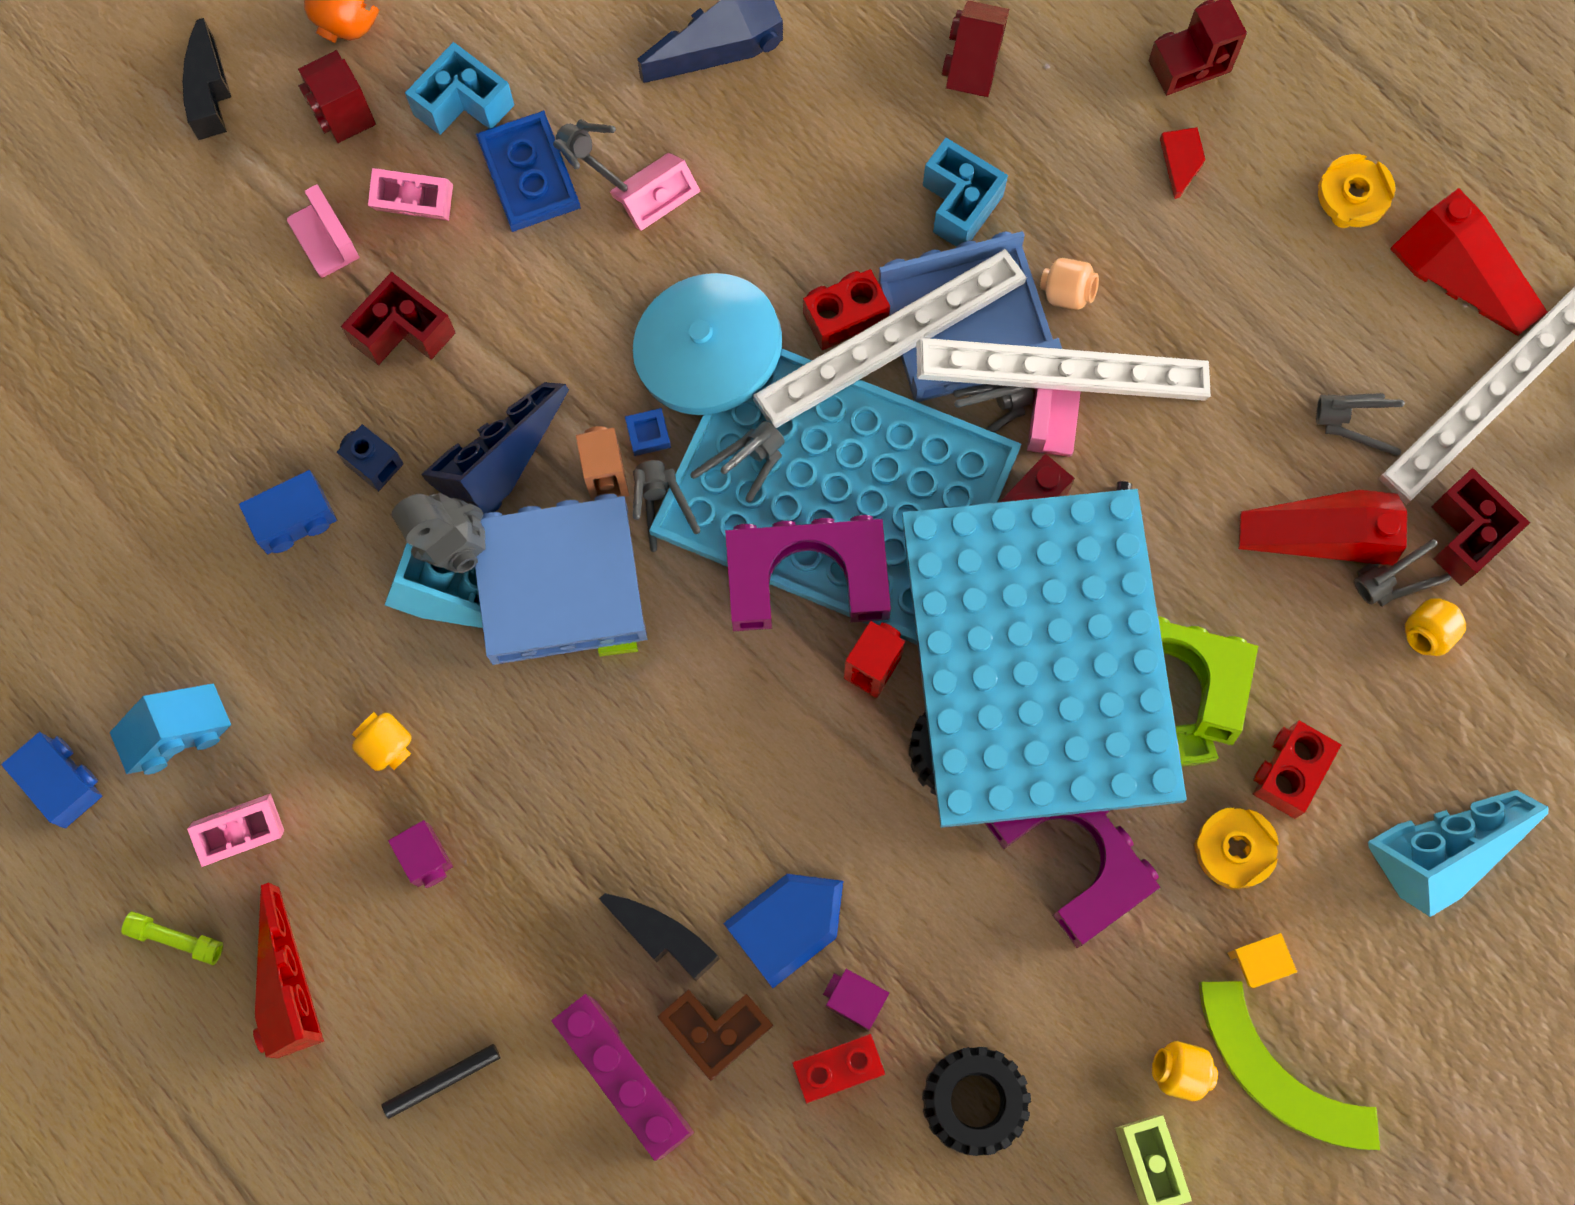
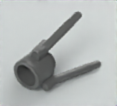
[553,119,628,192]
[953,384,1034,433]
[1316,393,1405,456]
[690,421,785,503]
[633,460,700,552]
[1354,539,1451,607]

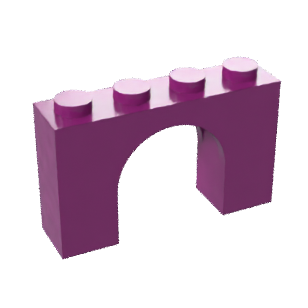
[725,515,891,632]
[984,810,1161,948]
[551,994,695,1161]

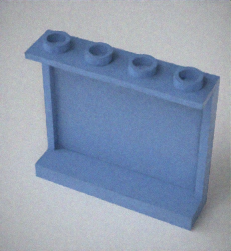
[878,231,1062,402]
[475,494,648,665]

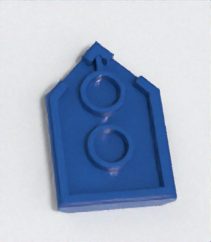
[723,874,843,988]

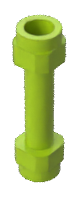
[121,911,223,965]

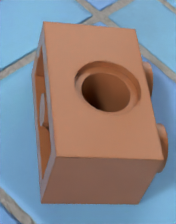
[576,426,629,501]

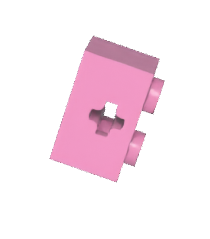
[368,168,453,221]
[187,793,284,867]

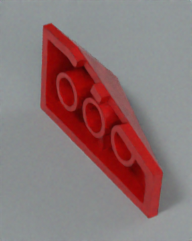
[1390,188,1548,336]
[1238,489,1407,566]
[253,882,324,1059]

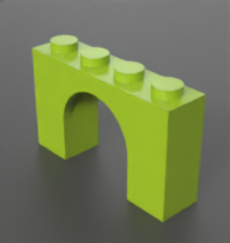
[1158,616,1259,746]

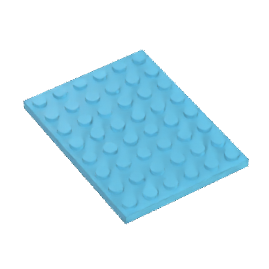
[649,349,1022,645]
[902,489,1187,828]

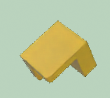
[1227,933,1297,988]

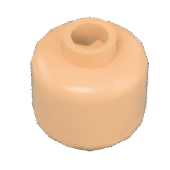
[1040,258,1099,310]

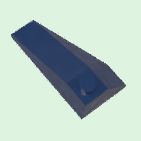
[637,0,783,83]
[421,382,569,514]

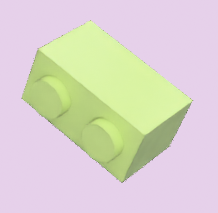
[1115,1115,1192,1205]

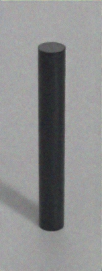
[381,1044,501,1119]

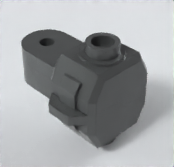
[391,493,486,573]

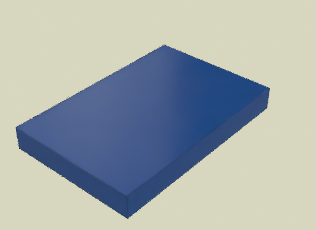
[476,111,581,232]

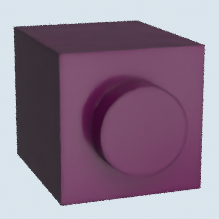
[388,820,453,888]
[823,968,889,1032]

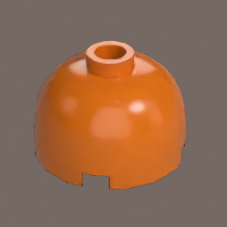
[304,0,380,43]

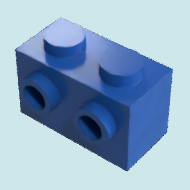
[239,470,338,555]
[1,732,103,829]

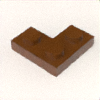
[657,989,773,1081]

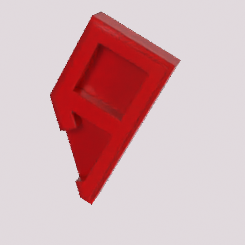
[1160,127,1206,199]

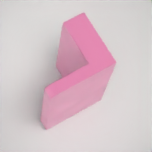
[610,153,700,231]
[287,184,360,278]
[1027,388,1081,457]

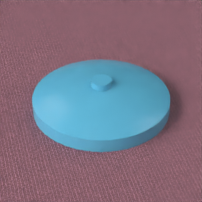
[633,273,782,415]

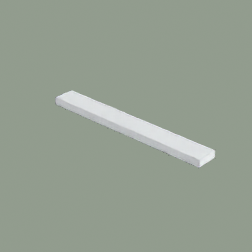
[753,249,1027,428]
[1379,287,1575,505]
[916,338,1211,401]

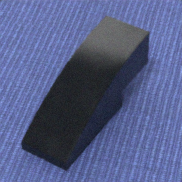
[182,18,231,140]
[599,893,720,981]

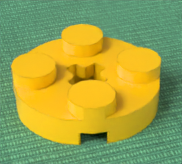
[1318,154,1396,228]
[1194,807,1279,890]

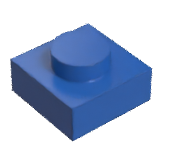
[625,408,671,456]

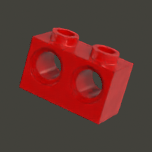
[803,269,890,351]
[844,620,905,698]
[1252,720,1342,819]
[792,1034,885,1104]

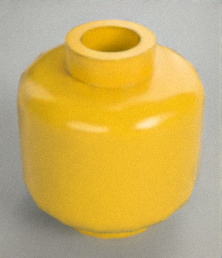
[1405,598,1466,656]
[351,712,412,771]
[1152,1041,1218,1102]

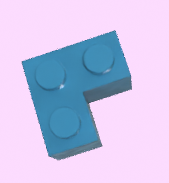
[405,42,515,135]
[923,138,1008,247]
[109,683,231,775]

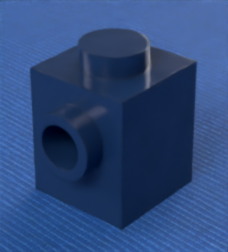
[337,424,404,492]

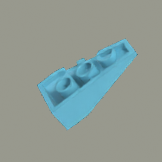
[384,543,483,628]
[1368,790,1549,917]

